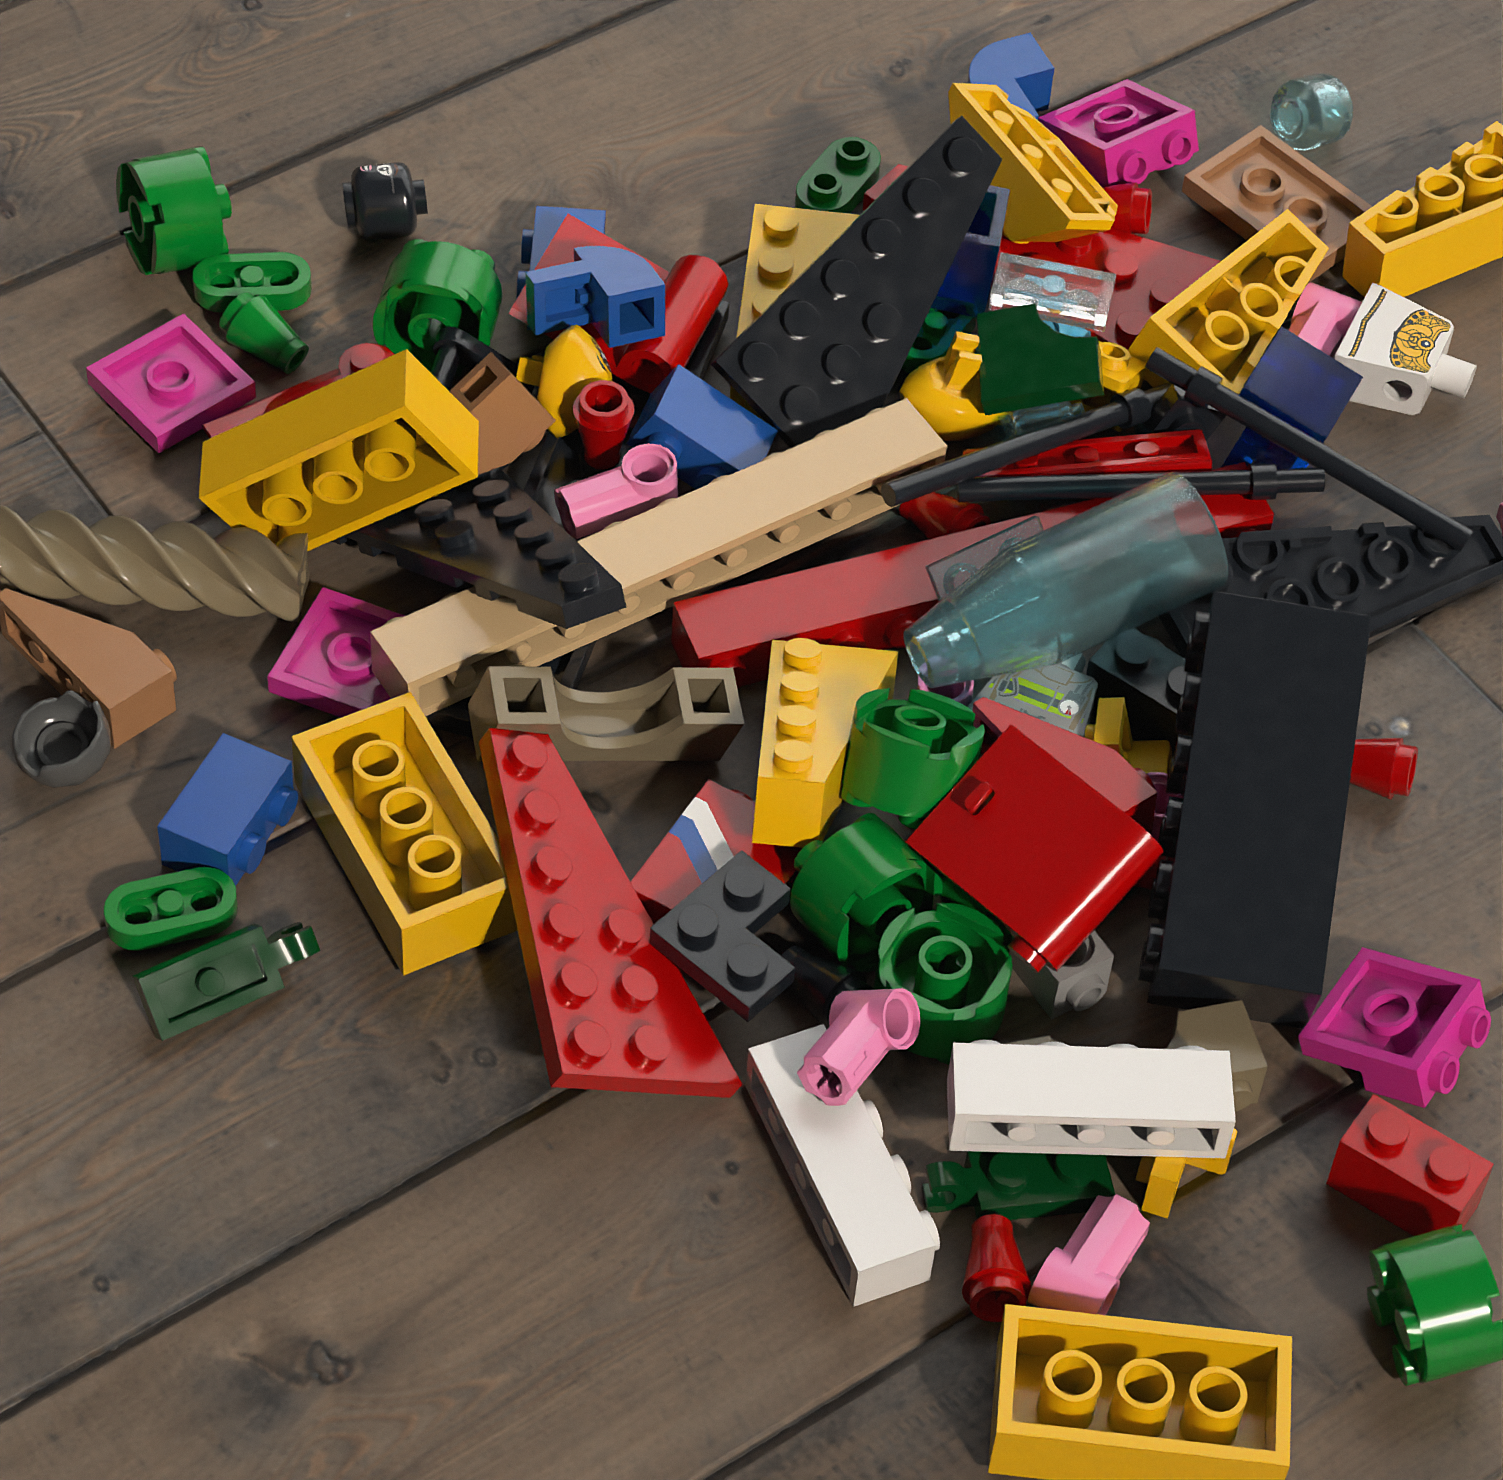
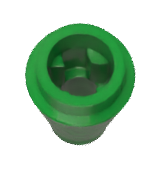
[219,291,309,374]

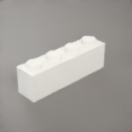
[745,1024,940,1307]
[947,1040,1236,1159]

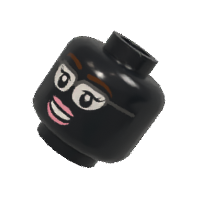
[342,162,428,241]

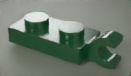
[132,922,321,1041]
[921,1151,1115,1220]

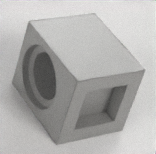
[1009,930,1114,1020]

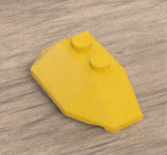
[948,83,1118,244]

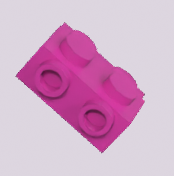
[1038,79,1199,187]
[1298,947,1491,1108]

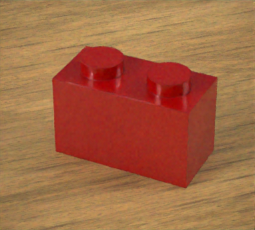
[1326,1094,1494,1236]

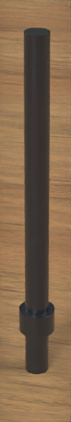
[1145,347,1473,552]
[881,382,1172,507]
[957,463,1325,502]

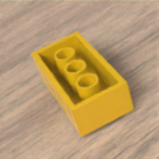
[199,349,479,551]
[291,692,518,976]
[988,1304,1292,1480]

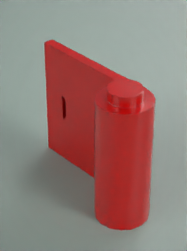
[508,214,729,393]
[905,724,1164,973]

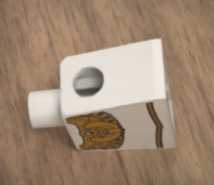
[1326,283,1477,415]

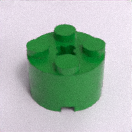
[116,146,232,275]
[373,239,503,377]
[841,688,985,829]
[790,813,943,972]
[873,903,1013,1065]
[1367,1224,1503,1386]

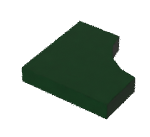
[977,303,1104,416]

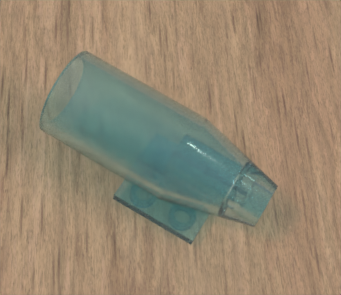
[903,472,1228,688]

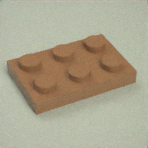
[1181,125,1373,284]

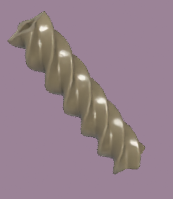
[0,505,310,623]

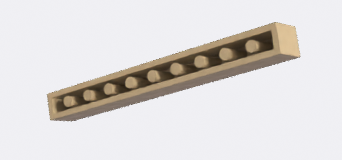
[370,398,947,716]

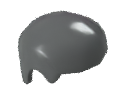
[12,690,111,788]

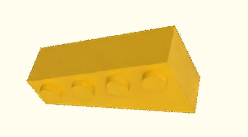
[1342,121,1503,297]
[730,204,860,421]
[1128,209,1329,394]
[752,638,898,848]

